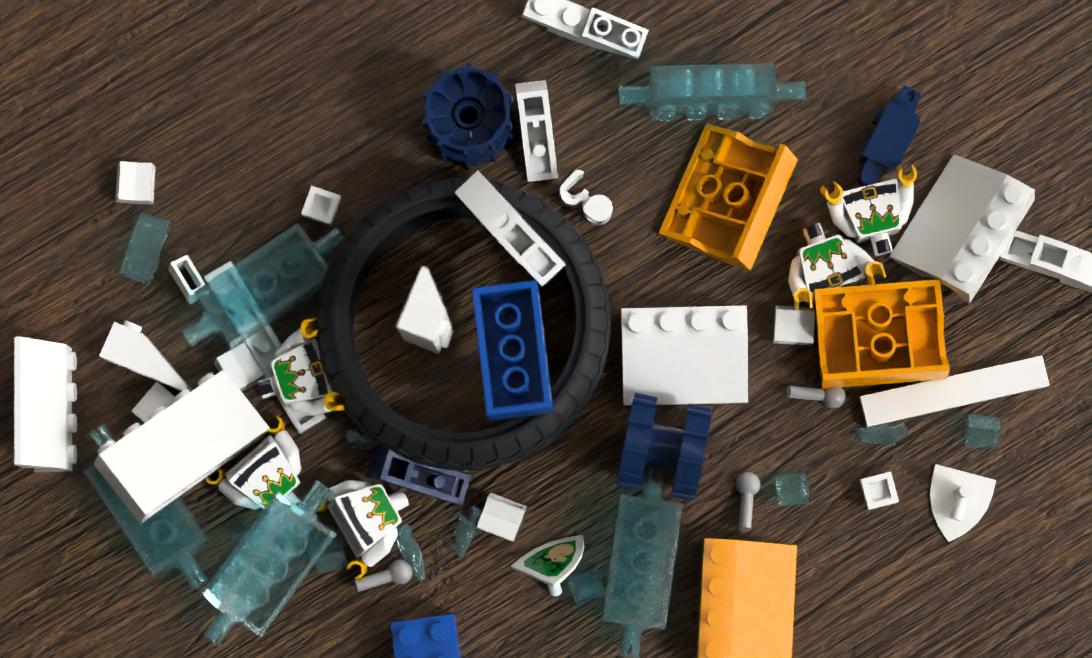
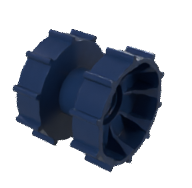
[422,63,515,171]
[616,393,712,501]

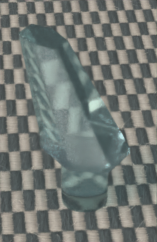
[856,423,908,446]
[455,506,482,557]

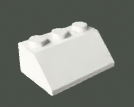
[397,267,454,354]

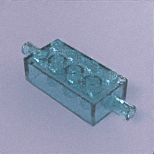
[619,63,806,121]
[181,223,344,350]
[84,424,211,591]
[602,468,683,658]
[201,480,337,646]

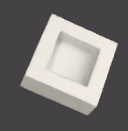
[301,185,341,226]
[859,472,899,510]

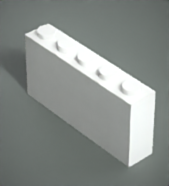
[94,369,269,524]

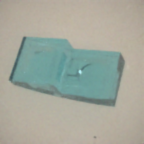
[120,213,170,284]

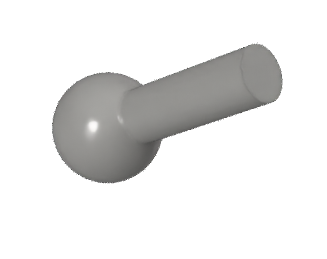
[787,385,846,409]
[736,472,760,531]
[354,559,413,592]

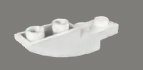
[521,0,649,59]
[455,170,566,286]
[1000,231,1092,293]

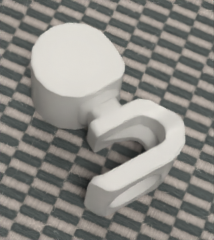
[559,170,613,225]

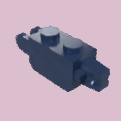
[857,86,921,187]

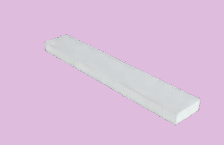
[204,261,326,434]
[859,356,1050,428]

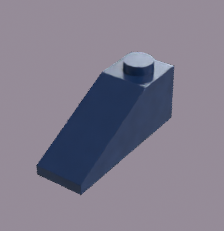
[366,447,471,505]

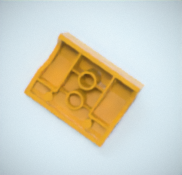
[658,123,798,271]
[814,279,950,389]
[697,538,797,658]

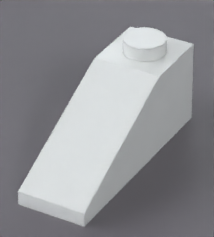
[515,80,558,182]
[99,320,192,392]

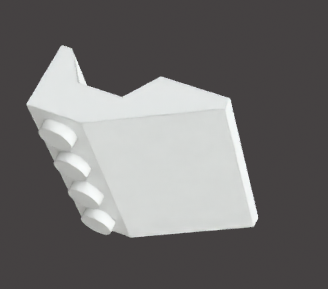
[889,154,1035,304]
[621,305,748,406]
[14,337,77,472]

